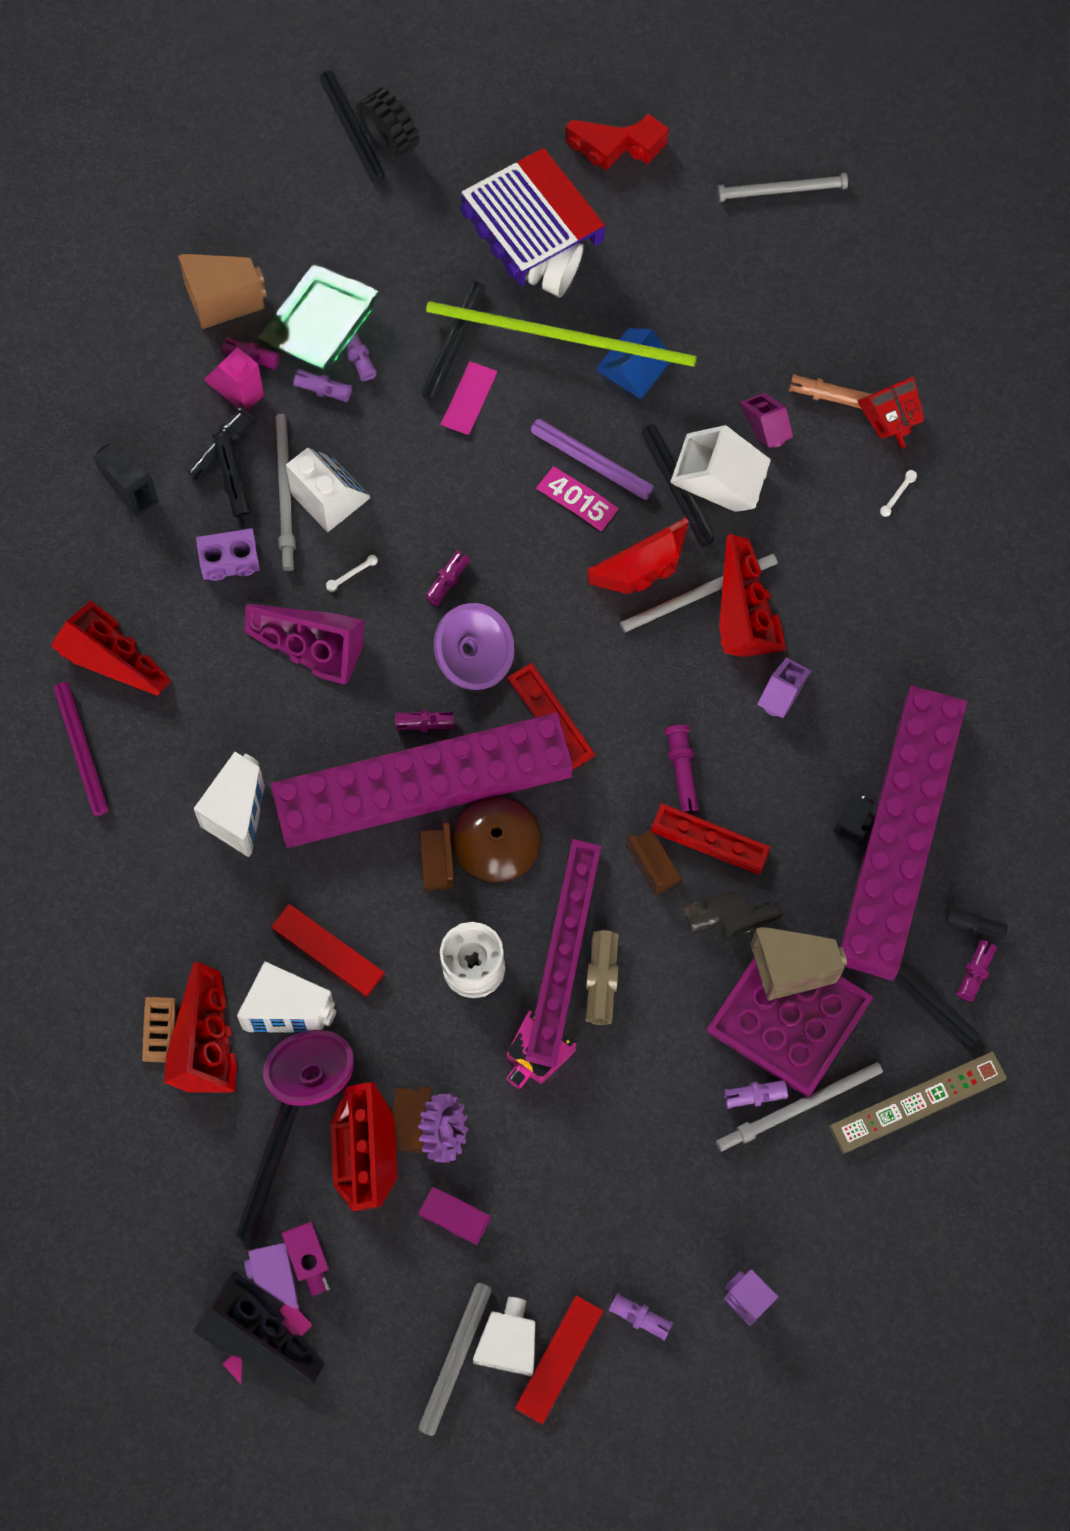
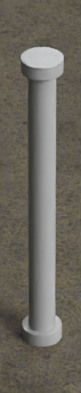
[717,173,848,202]

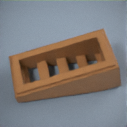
[142,997,178,1063]

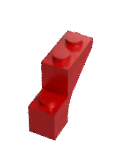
[565,114,669,171]

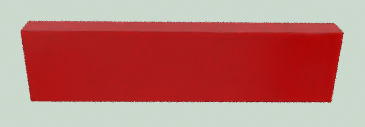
[508,663,595,771]
[650,803,771,875]
[271,904,385,998]
[515,1295,603,1425]

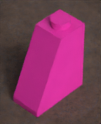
[204,347,264,411]

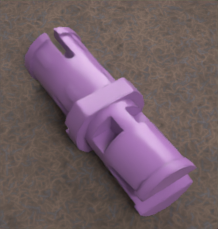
[339,325,376,381]
[294,369,352,403]
[724,1080,788,1109]
[609,1293,673,1341]

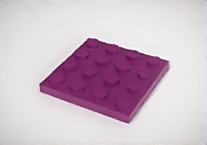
[706,958,873,1097]

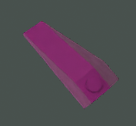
[245,604,365,685]

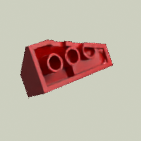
[51,600,172,696]

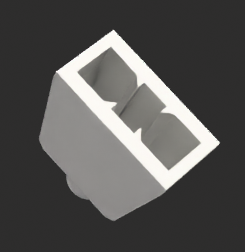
[473,1297,535,1376]

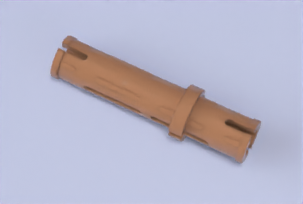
[789,374,873,409]

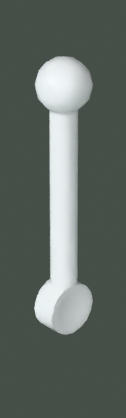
[880,470,917,517]
[326,555,378,592]

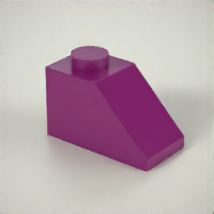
[739,393,793,448]

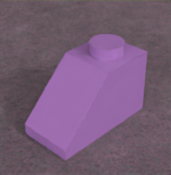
[757,657,811,718]
[244,1243,300,1310]

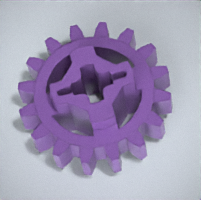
[419,1094,468,1162]

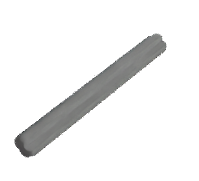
[419,1283,491,1436]

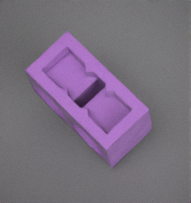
[196,528,260,581]
[724,1269,778,1326]

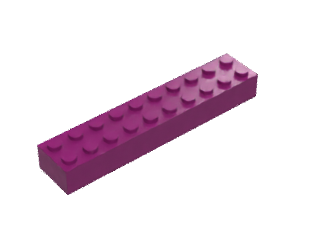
[839,685,967,981]
[270,713,573,848]

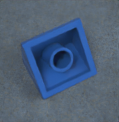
[596,328,671,399]

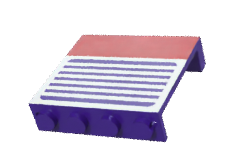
[460,148,605,286]

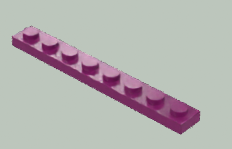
[525,839,601,1068]

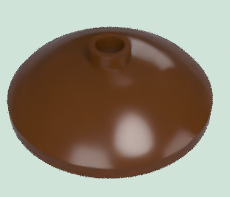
[452,797,541,883]

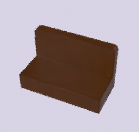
[420,823,454,891]
[626,830,681,896]
[392,1086,433,1154]

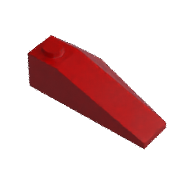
[719,534,786,657]
[164,961,237,1093]

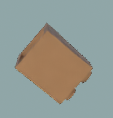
[178,254,267,329]

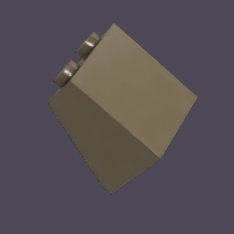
[750,927,847,1001]

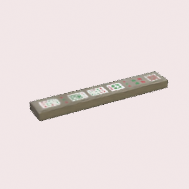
[829,1051,1007,1155]

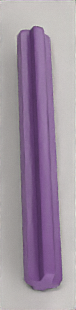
[531,419,654,500]

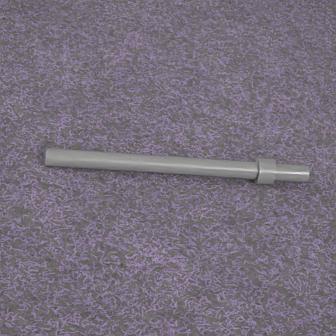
[276,414,296,571]
[620,553,777,633]
[716,1062,883,1152]

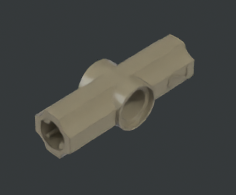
[586,930,619,1025]

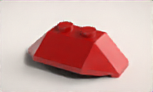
[587,517,689,594]
[330,1082,398,1211]

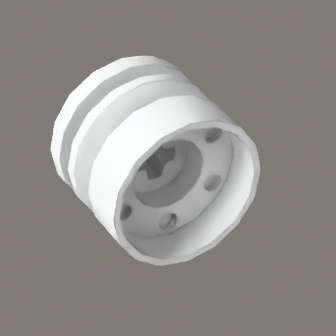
[525,243,583,297]
[440,922,506,998]

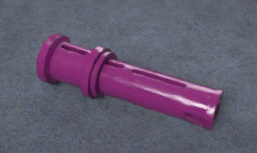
[664,725,700,814]

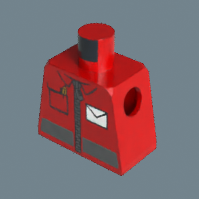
[858,377,924,449]

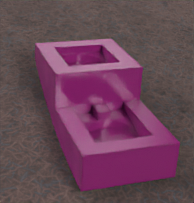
[418,1187,491,1245]

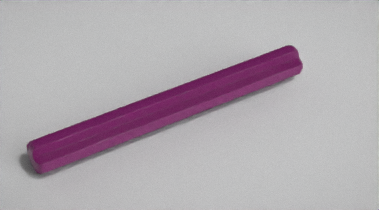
[53,682,109,816]

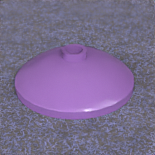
[434,603,514,690]

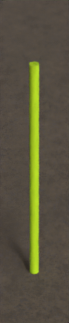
[426,301,697,367]

